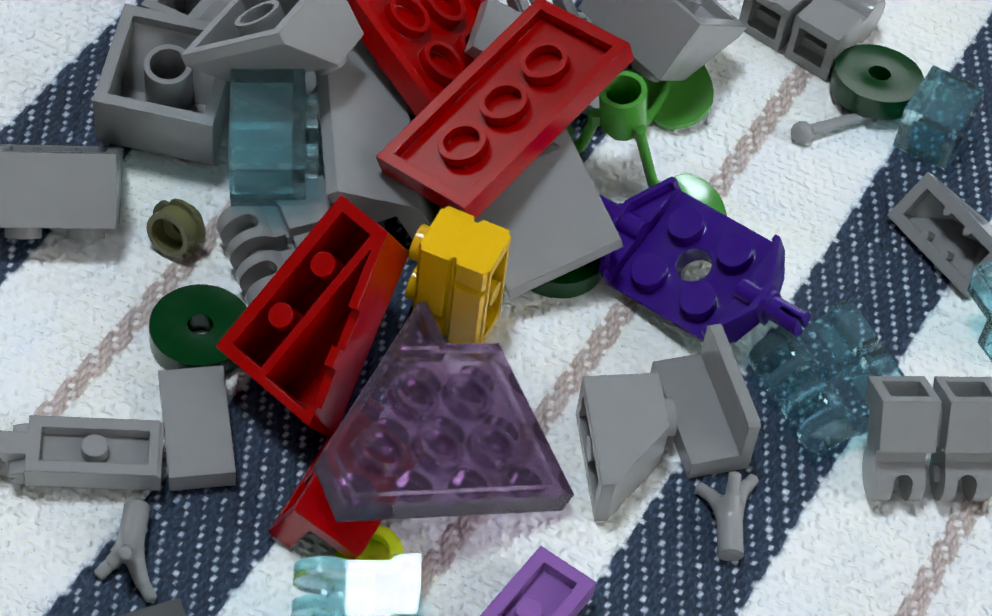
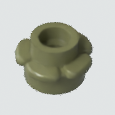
[146,198,206,258]

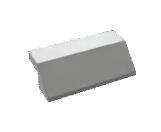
[316,39,438,240]

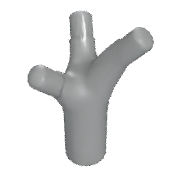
[695,471,759,561]
[94,499,157,603]

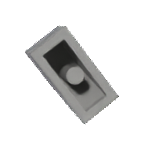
[576,373,677,521]

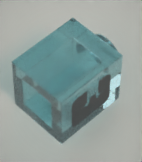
[893,65,986,170]

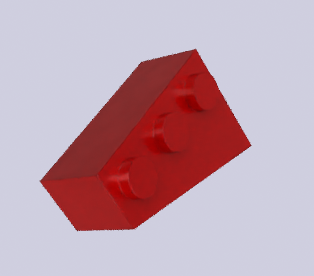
[216,194,410,438]

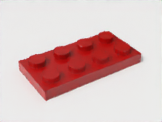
[376,0,634,220]

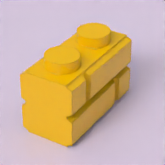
[405,206,511,353]

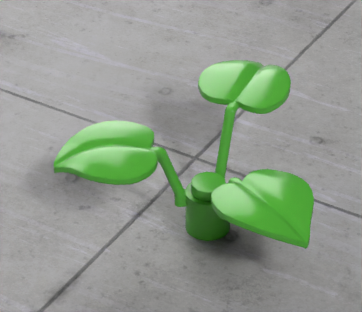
[566,65,727,216]

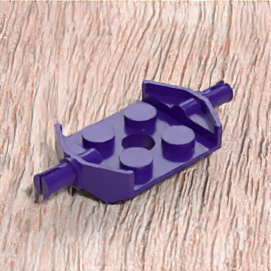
[599,176,811,343]

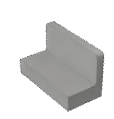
[650,323,761,479]

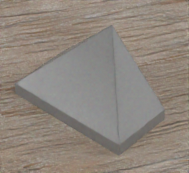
[887,172,992,297]

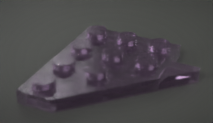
[313,302,574,522]

